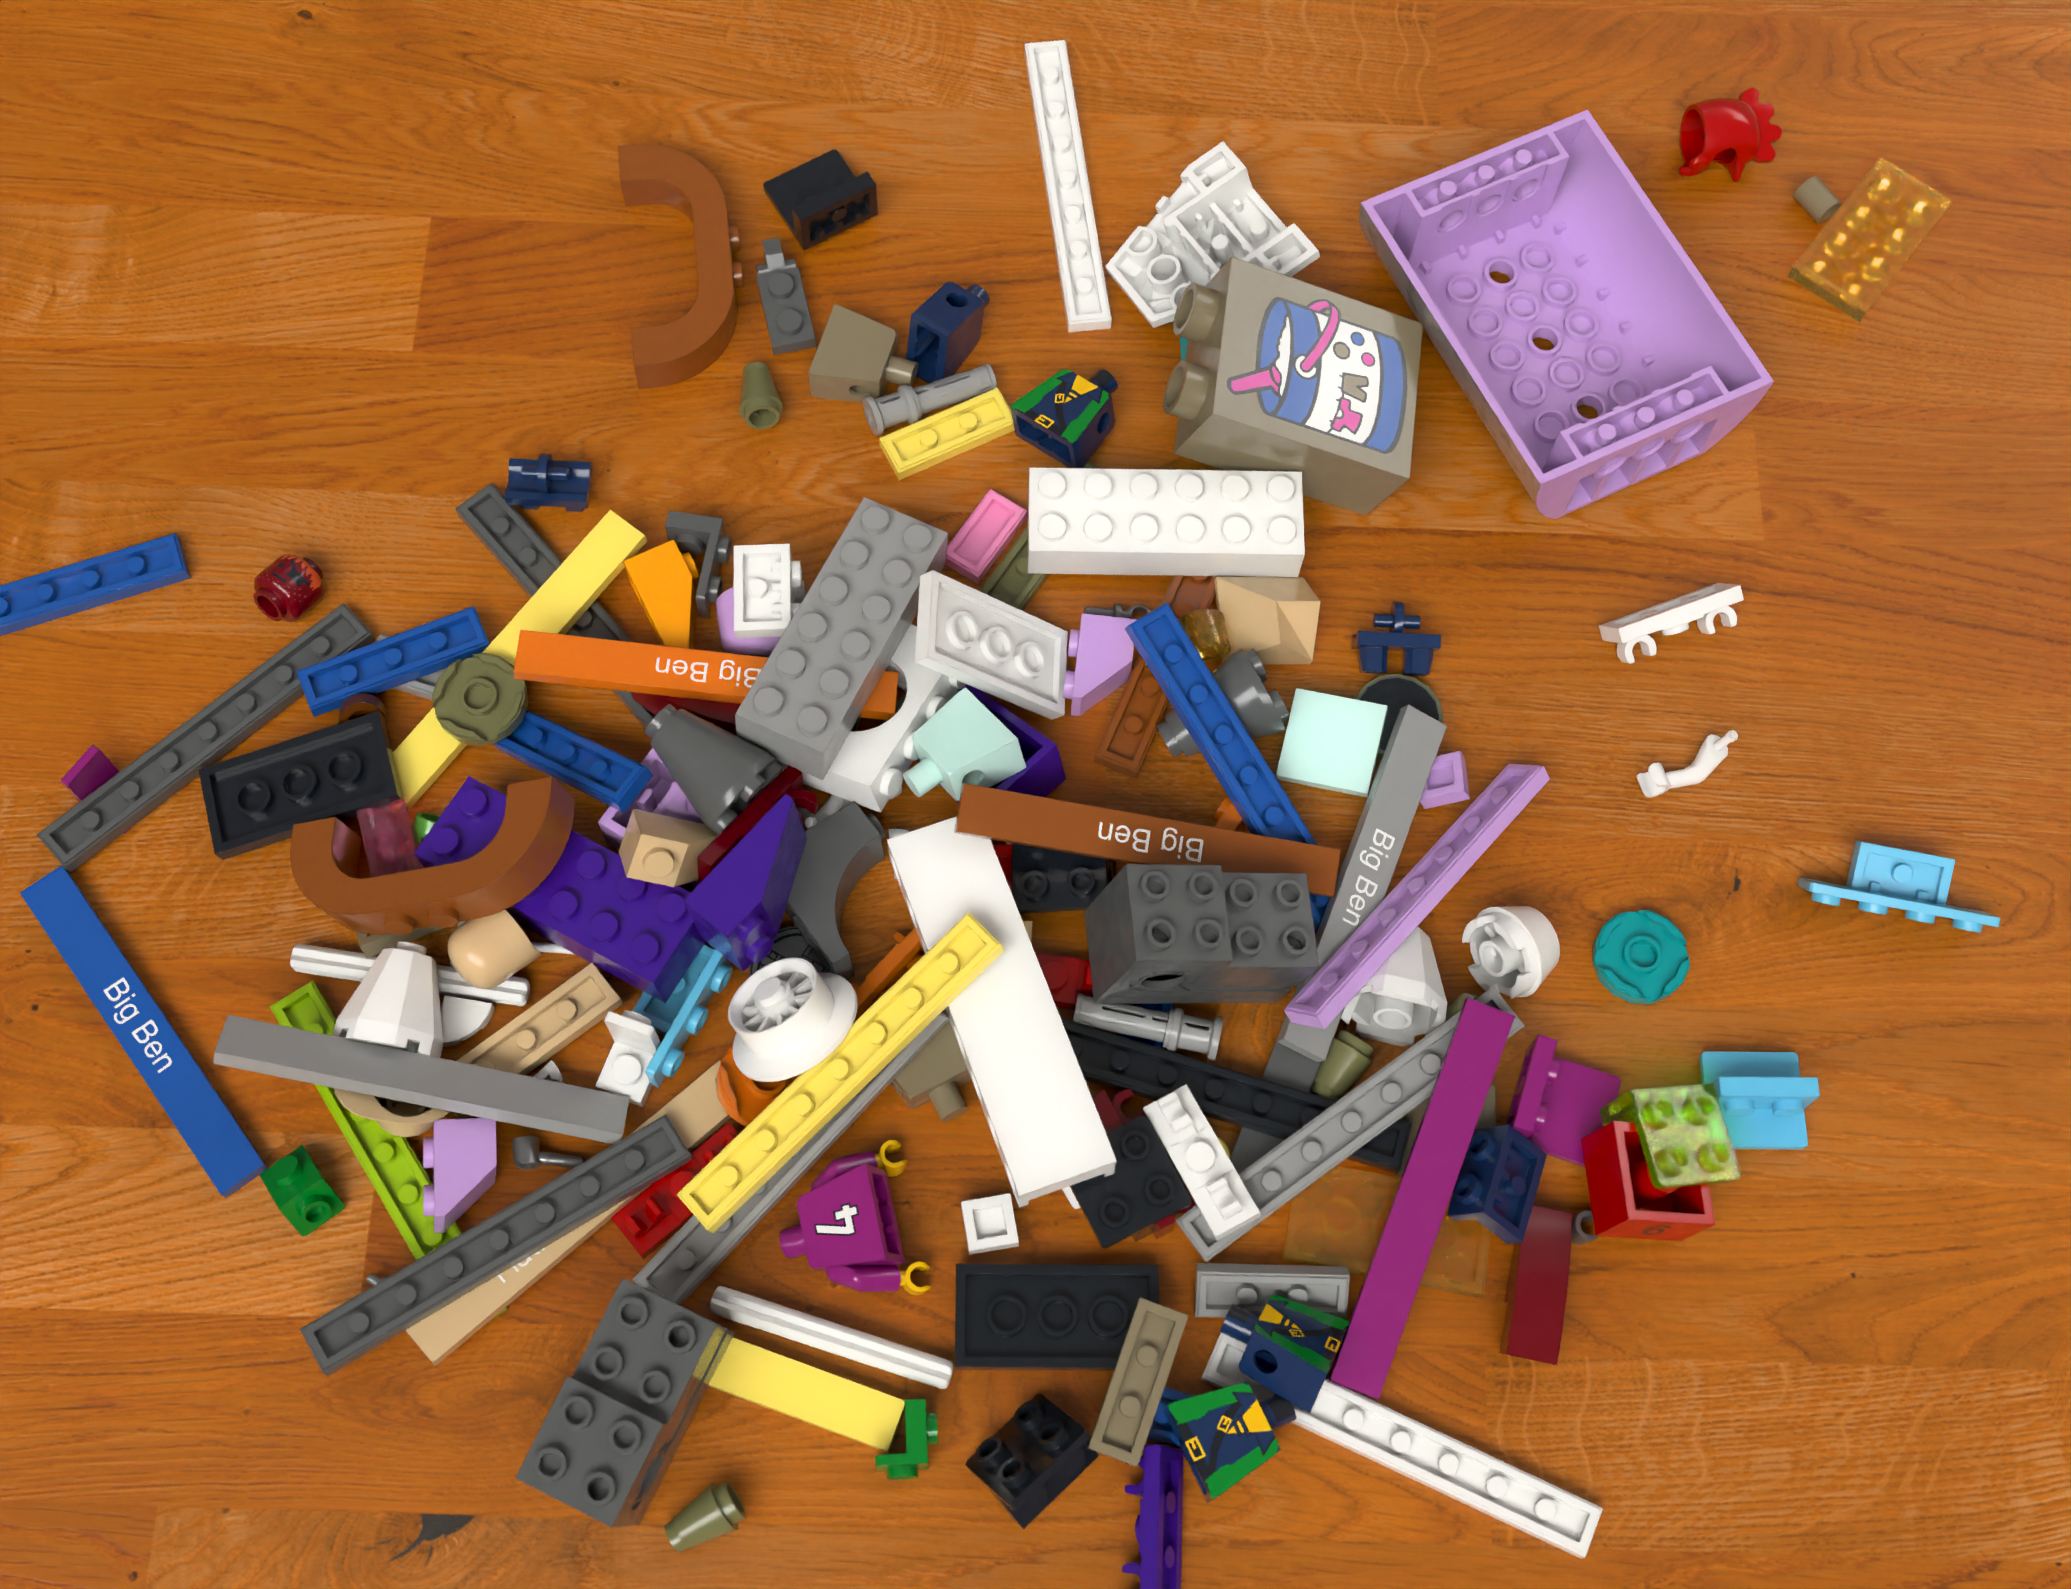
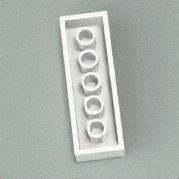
[1028,468,1305,577]

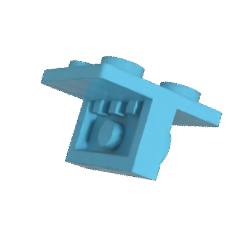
[1699,1051,1820,1150]

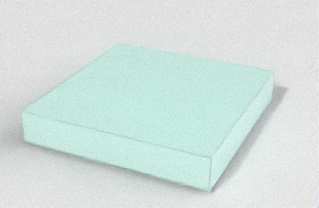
[1276,688,1388,797]

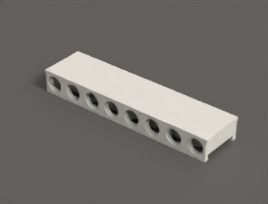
[887,816,1117,1207]

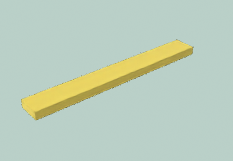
[390,510,647,817]
[676,912,1005,1233]

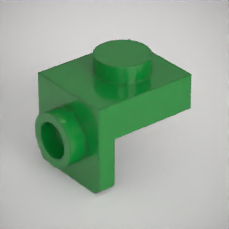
[260,1145,345,1236]
[875,1399,938,1480]

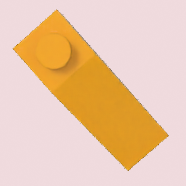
[623,539,699,649]

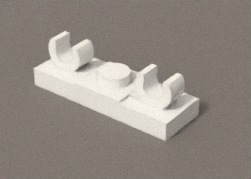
[1599,583,1744,664]
[1143,1084,1261,1241]

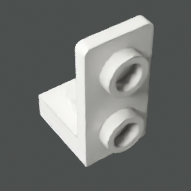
[595,1010,661,1107]

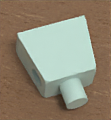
[903,687,1026,801]

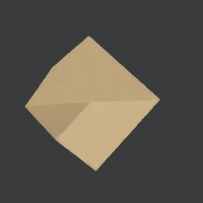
[1214,577,1321,664]

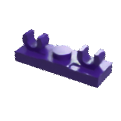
[1122,1445,1184,1589]

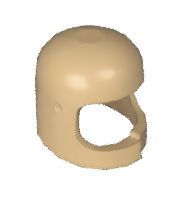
[447,910,541,989]

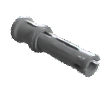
[863,363,997,436]
[1073,993,1224,1060]

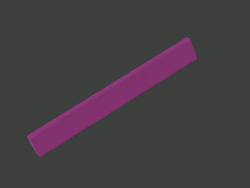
[1328,998,1515,1399]

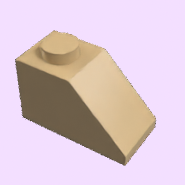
[619,809,718,887]

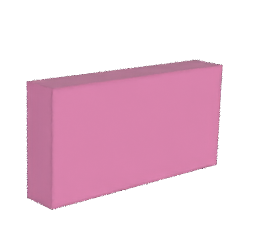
[945,489,1028,584]

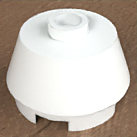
[1462,906,1560,999]

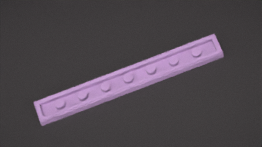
[1284,764,1550,1029]

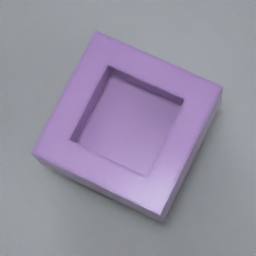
[1420,751,1470,809]

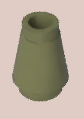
[739,362,783,429]
[1310,1030,1374,1101]
[664,1481,747,1553]

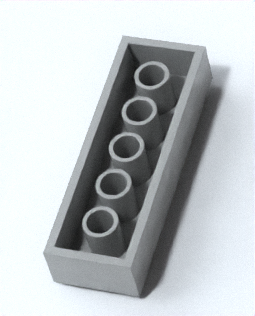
[735,497,948,780]

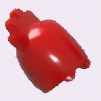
[1679,87,1782,182]

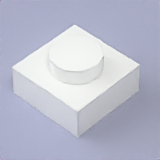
[961,1193,1019,1255]

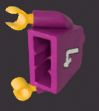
[779,1140,931,1295]

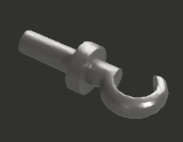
[1083,604,1151,619]

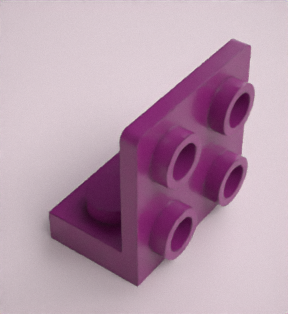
[1506,1034,1621,1167]

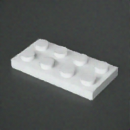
[915,570,1068,720]

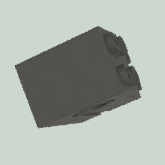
[1084,864,1319,1004]
[515,1278,735,1527]

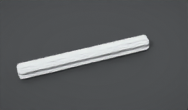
[290,944,530,1006]
[710,1286,954,1389]

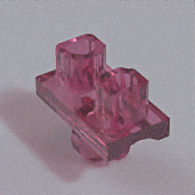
[357,798,422,877]

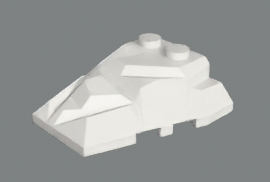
[1106,142,1320,328]

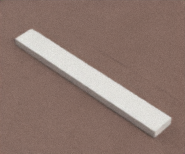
[1024,40,1111,333]
[1200,1333,1603,1559]

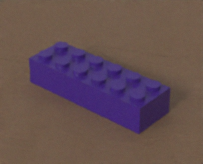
[414,776,706,1003]

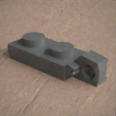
[756,238,816,355]

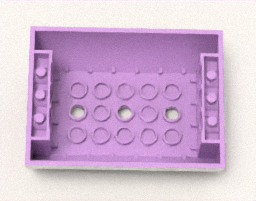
[1359,109,1774,519]

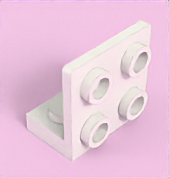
[734,544,806,639]

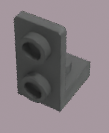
[665,511,732,618]

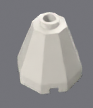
[1341,926,1447,1046]
[332,942,443,1058]

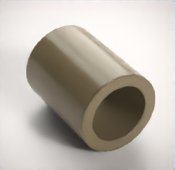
[1793,176,1842,224]

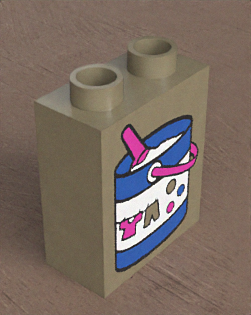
[1163,256,1423,515]

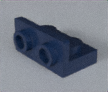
[1447,1124,1547,1244]

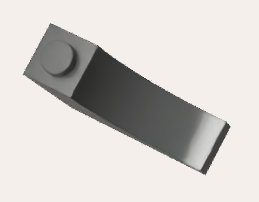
[785,801,886,980]

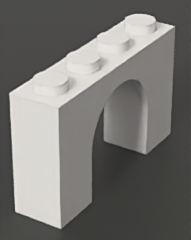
[778,624,966,813]

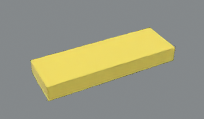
[879,387,1015,480]

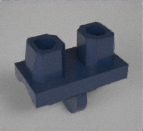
[504,453,592,512]
[1351,601,1441,676]

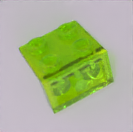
[1599,1083,1741,1189]

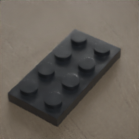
[198,711,404,860]
[955,1264,1159,1371]

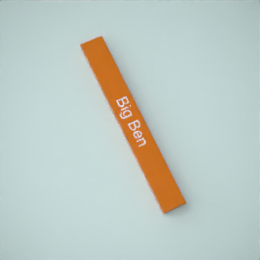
[513,630,899,720]

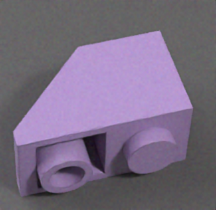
[1063,613,1137,716]
[423,1118,497,1233]

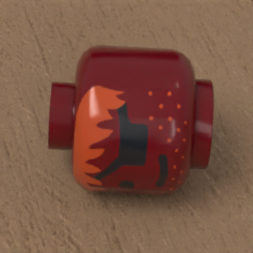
[253,554,325,622]

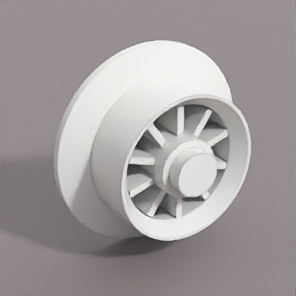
[728,958,858,1082]

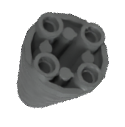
[1156,649,1289,758]
[644,704,783,836]

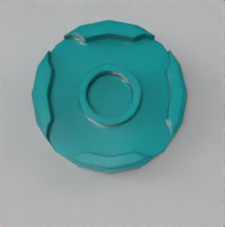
[1592,910,1690,1005]

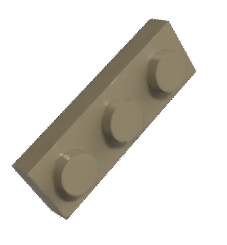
[1087,1298,1189,1467]

